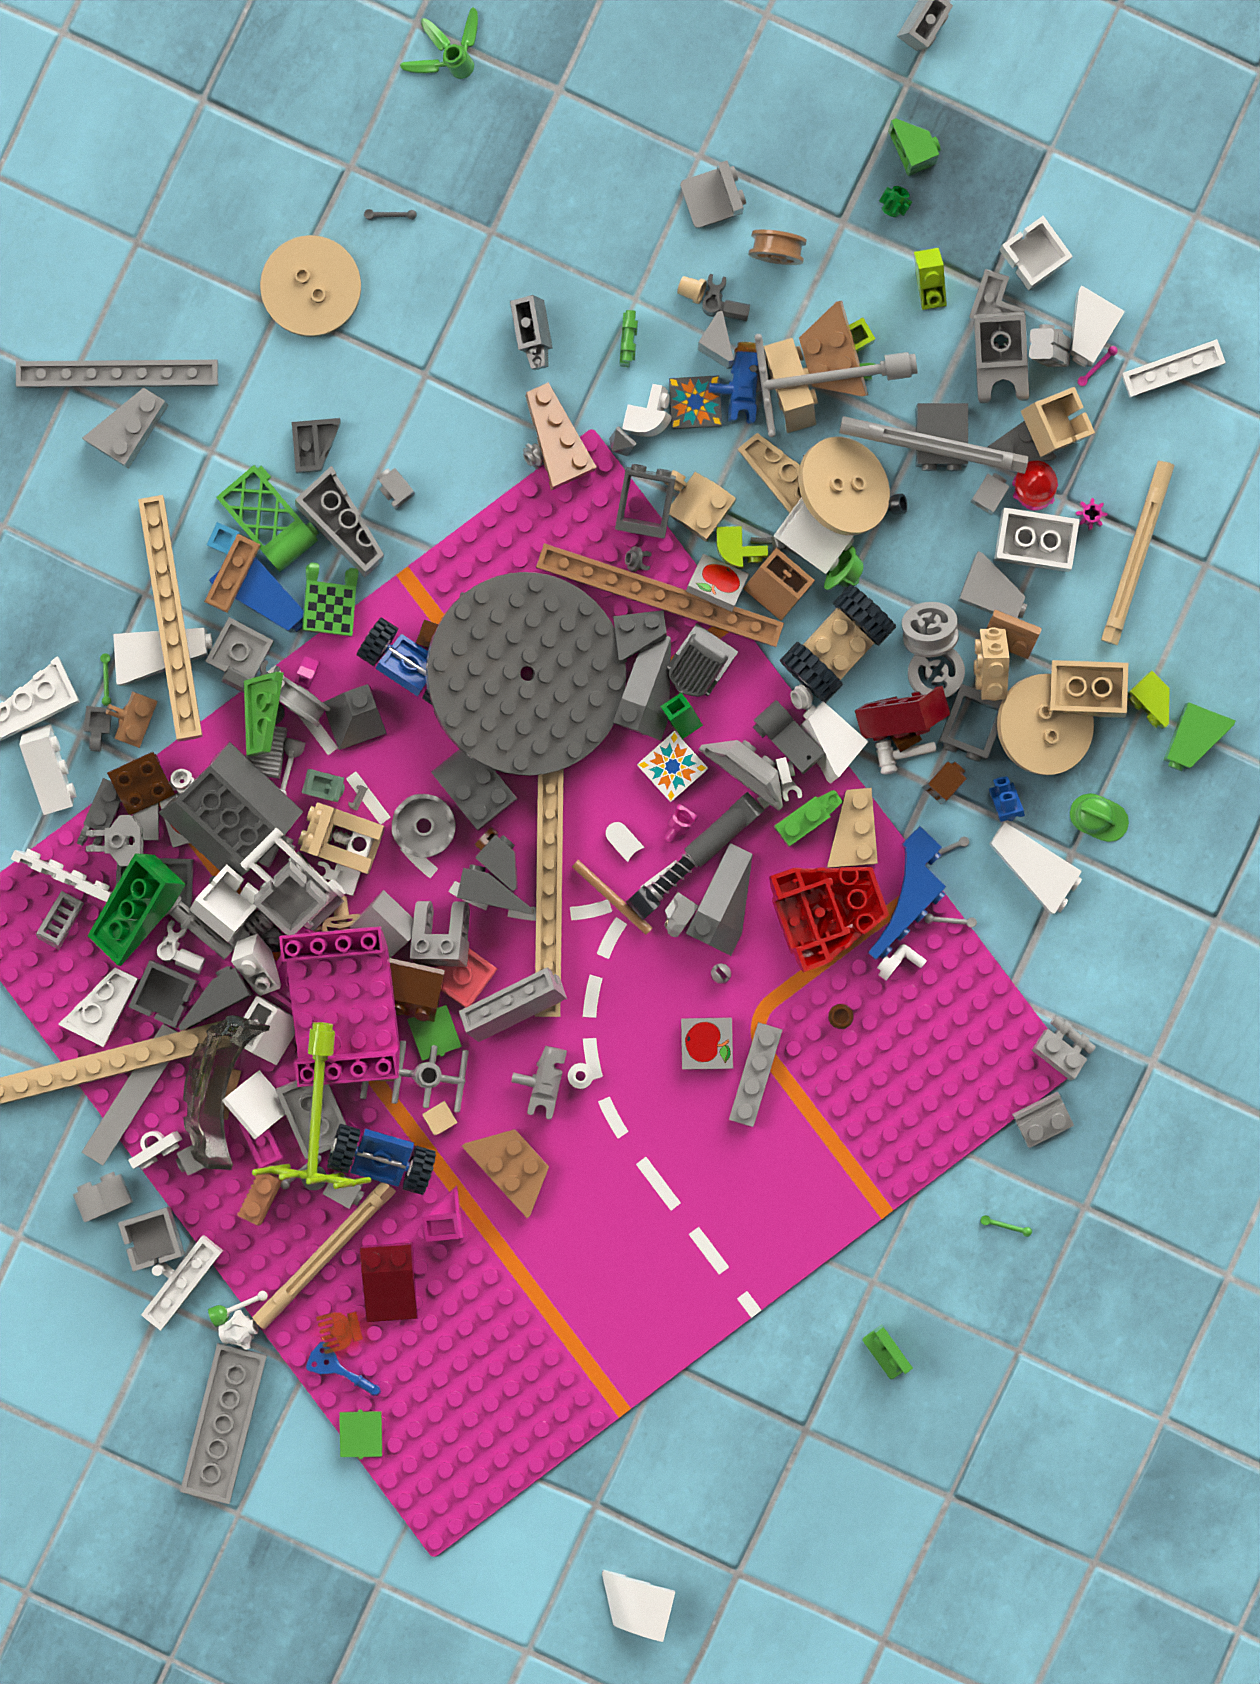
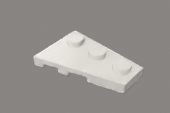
[58,968,138,1047]

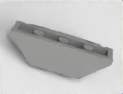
[699,740,783,811]

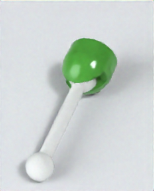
[208,1291,268,1327]

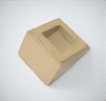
[422,1101,457,1136]

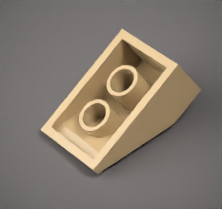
[1050,660,1128,718]

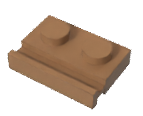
[986,610,1042,659]

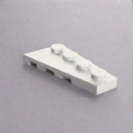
[11,848,112,902]

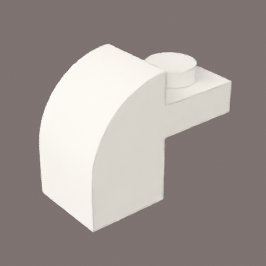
[622,384,672,437]

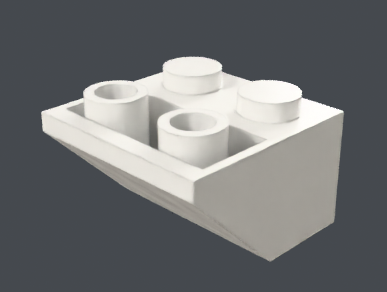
[230,996,295,1065]

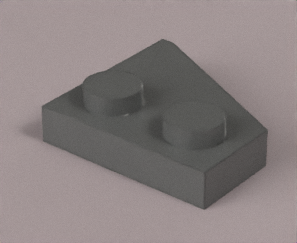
[987,421,1057,462]

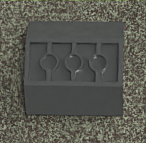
[159,742,303,876]

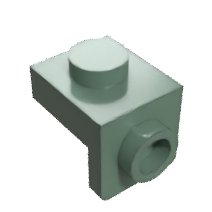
[302,769,345,802]

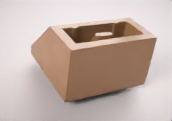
[743,548,815,621]

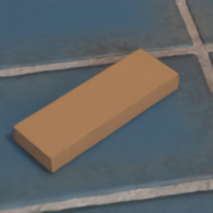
[204,534,261,613]

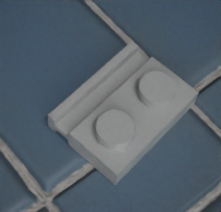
[1012,1092,1074,1148]

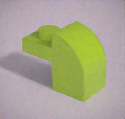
[716,526,768,569]

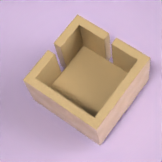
[1021,387,1095,457]

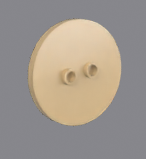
[260,235,361,337]
[798,437,890,535]
[997,674,1094,775]

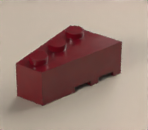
[854,686,950,741]

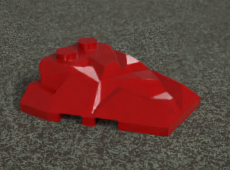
[769,867,889,972]

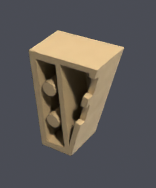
[764,338,818,433]

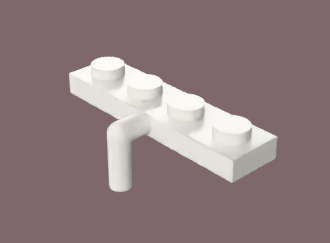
[141,1235,223,1331]

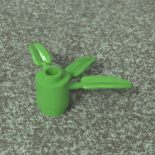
[400,7,478,79]

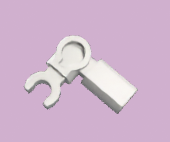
[157,920,206,974]

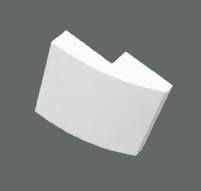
[222,1070,286,1139]

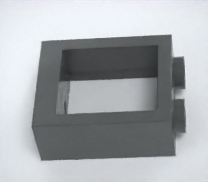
[615,464,676,539]
[938,684,1003,762]

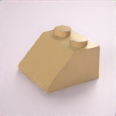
[669,472,736,542]

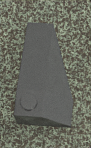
[613,636,671,741]
[686,843,753,956]

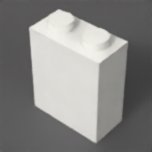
[774,497,854,574]

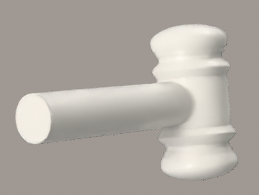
[875,739,936,775]

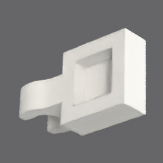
[775,757,802,802]

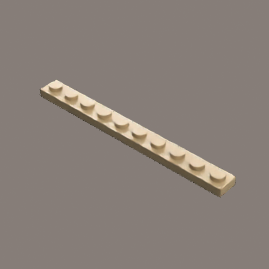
[138,495,203,742]
[535,768,564,1017]
[0,1020,233,1105]

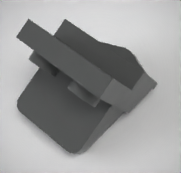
[666,623,738,697]

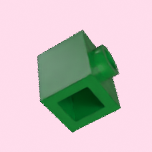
[660,693,703,739]

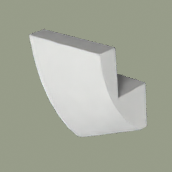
[602,1570,675,1642]

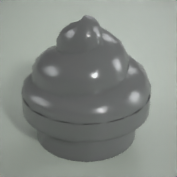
[261,925,284,952]

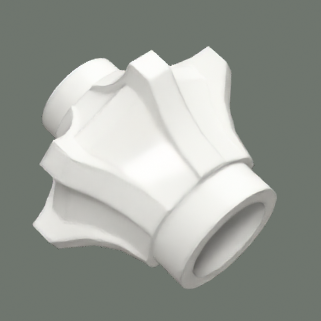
[219,1310,258,1350]

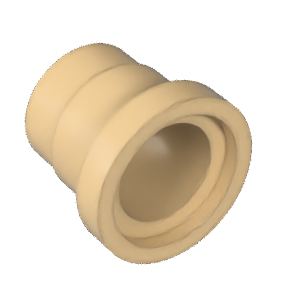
[677,276,707,304]

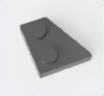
[292,418,341,473]
[613,610,667,664]

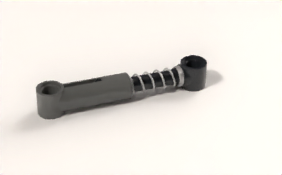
[626,792,764,920]

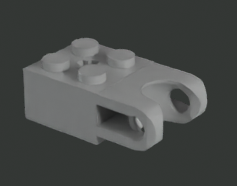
[974,312,1029,403]

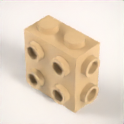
[974,628,1010,701]

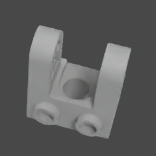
[410,901,470,967]

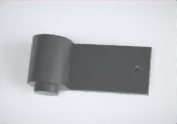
[753,700,826,774]

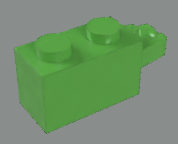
[774,790,843,847]

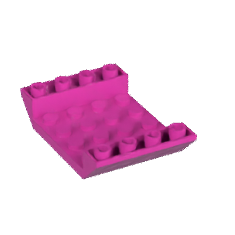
[279,926,400,1087]

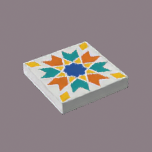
[637,731,708,802]

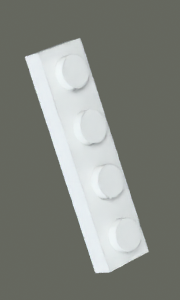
[1121,339,1226,398]

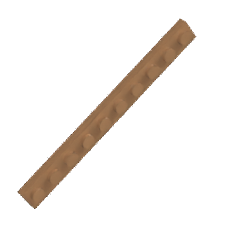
[536,543,784,647]

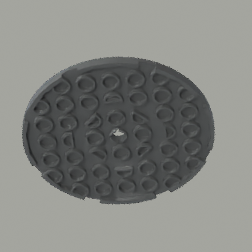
[426,572,626,776]

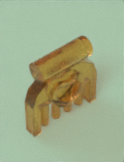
[316,1311,363,1354]

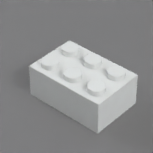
[994,508,1079,572]

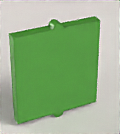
[407,1005,462,1061]
[339,1409,382,1459]

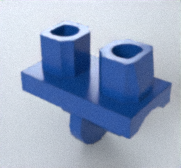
[989,776,1025,822]

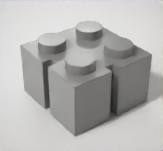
[253,861,327,935]
[118,1206,185,1272]

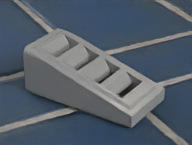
[36,891,84,950]

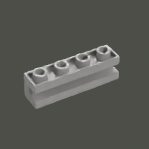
[459,967,567,1042]

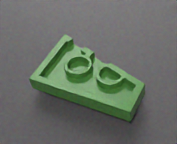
[244,672,284,756]

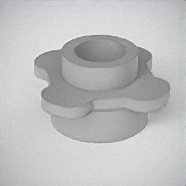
[523,443,544,469]

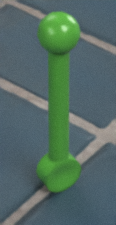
[100,653,111,706]
[980,1215,1032,1237]

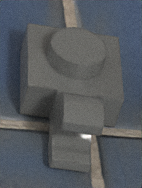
[84,706,112,752]

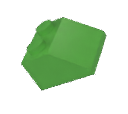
[888,118,941,176]

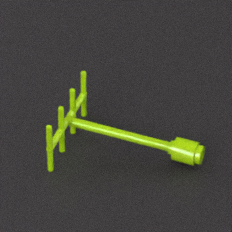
[252,1022,371,1189]

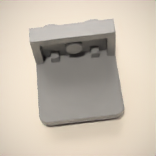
[680,161,746,228]

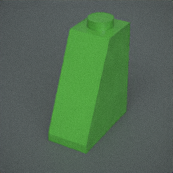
[1164,702,1236,771]

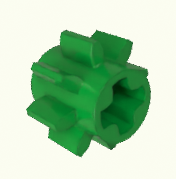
[879,186,912,217]

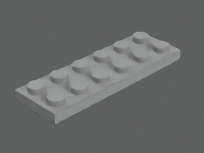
[180,1343,267,1504]

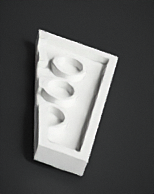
[0,656,80,741]

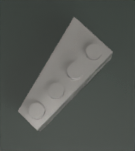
[295,466,384,577]

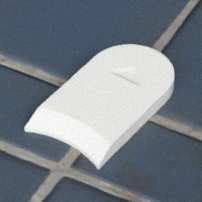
[606,822,644,862]

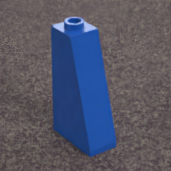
[209,557,304,633]

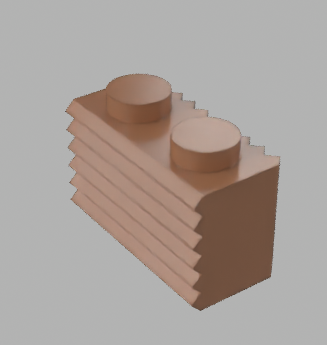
[238,1173,283,1226]

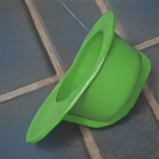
[824,545,864,590]
[1070,793,1129,842]

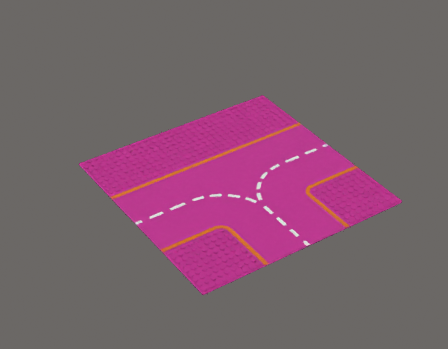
[0,429,1068,1557]

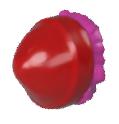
[1012,461,1058,511]

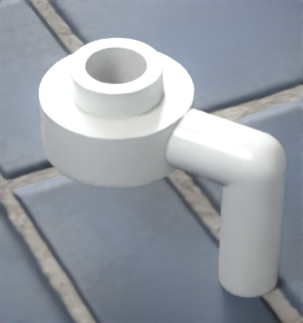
[877,944,927,981]

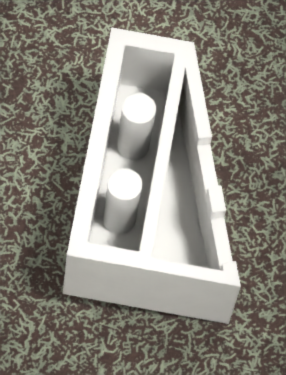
[19,724,77,815]

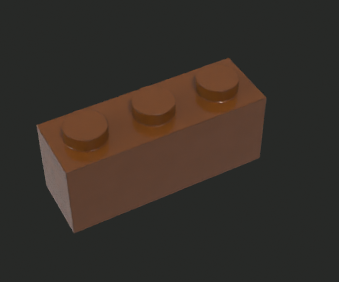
[922,761,967,804]

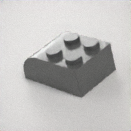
[431,749,518,831]

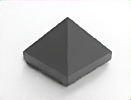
[609,426,637,456]

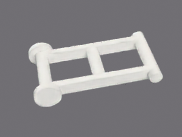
[240,828,346,929]

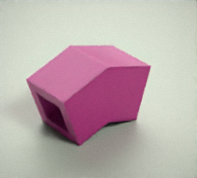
[295,656,320,688]

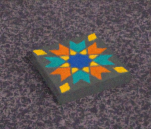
[669,375,722,429]

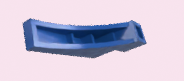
[867,826,946,960]

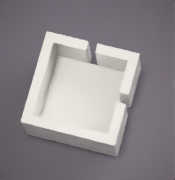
[999,216,1073,291]
[189,865,258,942]

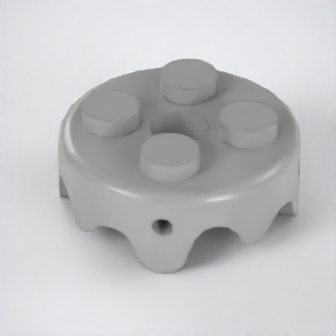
[392,794,456,858]

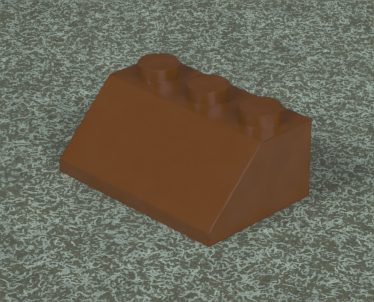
[389,958,445,1022]

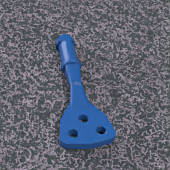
[306,1342,381,1396]

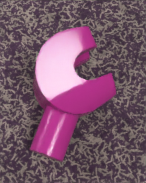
[664,804,698,843]

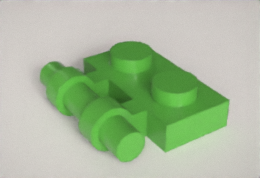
[619,310,638,367]

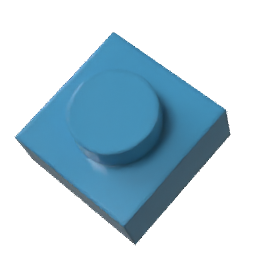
[207,522,241,554]

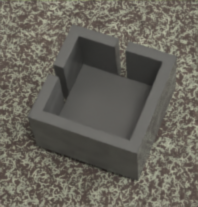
[129,960,199,1028]

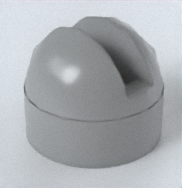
[711,963,731,984]

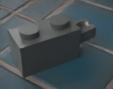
[510,295,553,370]

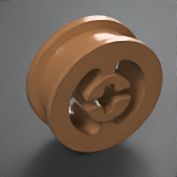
[748,229,807,265]

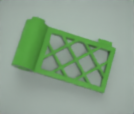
[216,465,319,573]

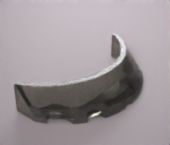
[183,1015,270,1170]

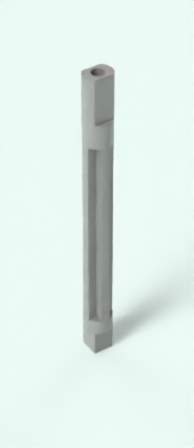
[839,416,1028,474]

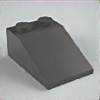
[457,864,534,915]
[179,966,254,1031]

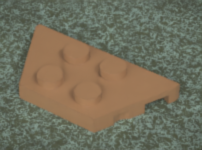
[799,301,868,396]
[462,1129,549,1218]

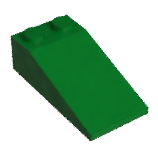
[88,853,186,966]

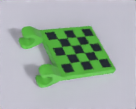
[302,562,359,637]

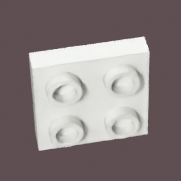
[128,1131,183,1170]

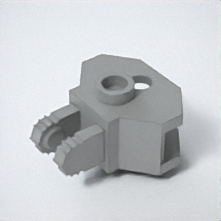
[86,815,143,866]

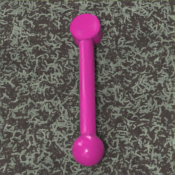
[1077,346,1118,386]

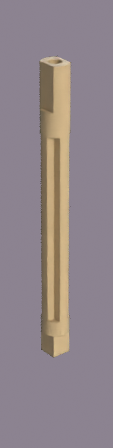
[1101,461,1175,645]
[252,1182,396,1330]

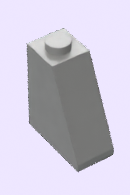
[958,551,1027,618]

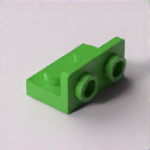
[862,1324,913,1380]

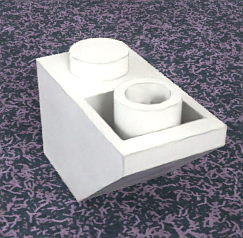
[231,933,281,996]

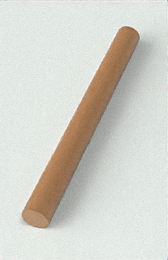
[572,860,653,935]

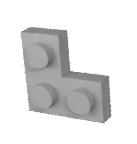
[969,269,1025,319]

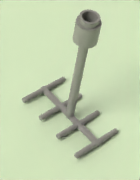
[755,334,918,437]
[360,1041,469,1113]

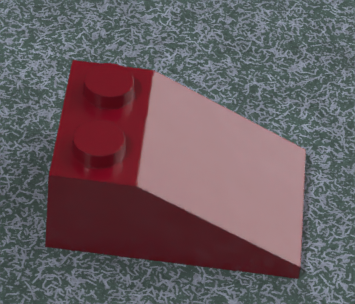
[360,1242,418,1322]

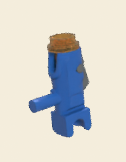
[708,342,762,424]

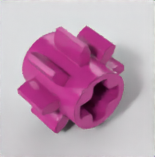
[1075,498,1107,530]

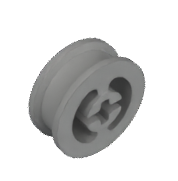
[902,602,959,657]
[908,649,965,699]
[279,677,331,727]

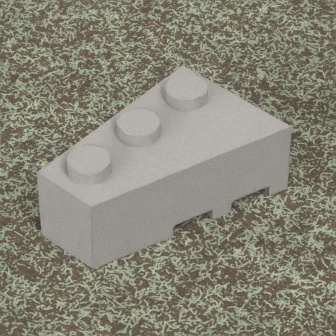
[82,388,168,468]

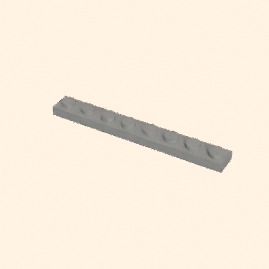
[16,360,218,388]

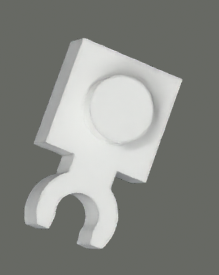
[318,862,361,896]

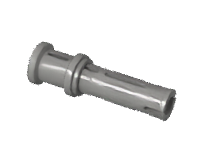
[166,896,234,960]

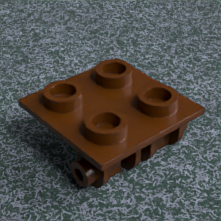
[107,752,175,815]

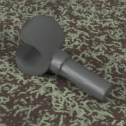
[751,536,787,551]

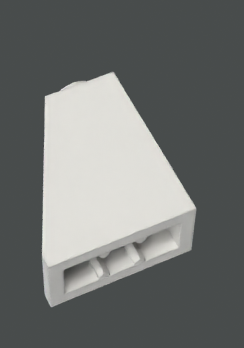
[1069,286,1125,367]
[800,702,868,784]

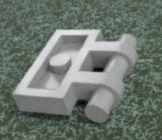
[1032,1016,1096,1081]

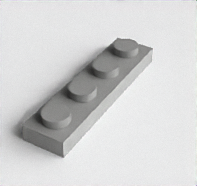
[729,1022,782,1127]

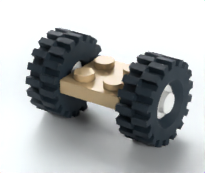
[779,584,896,703]

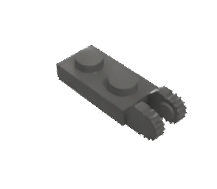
[77,778,122,846]

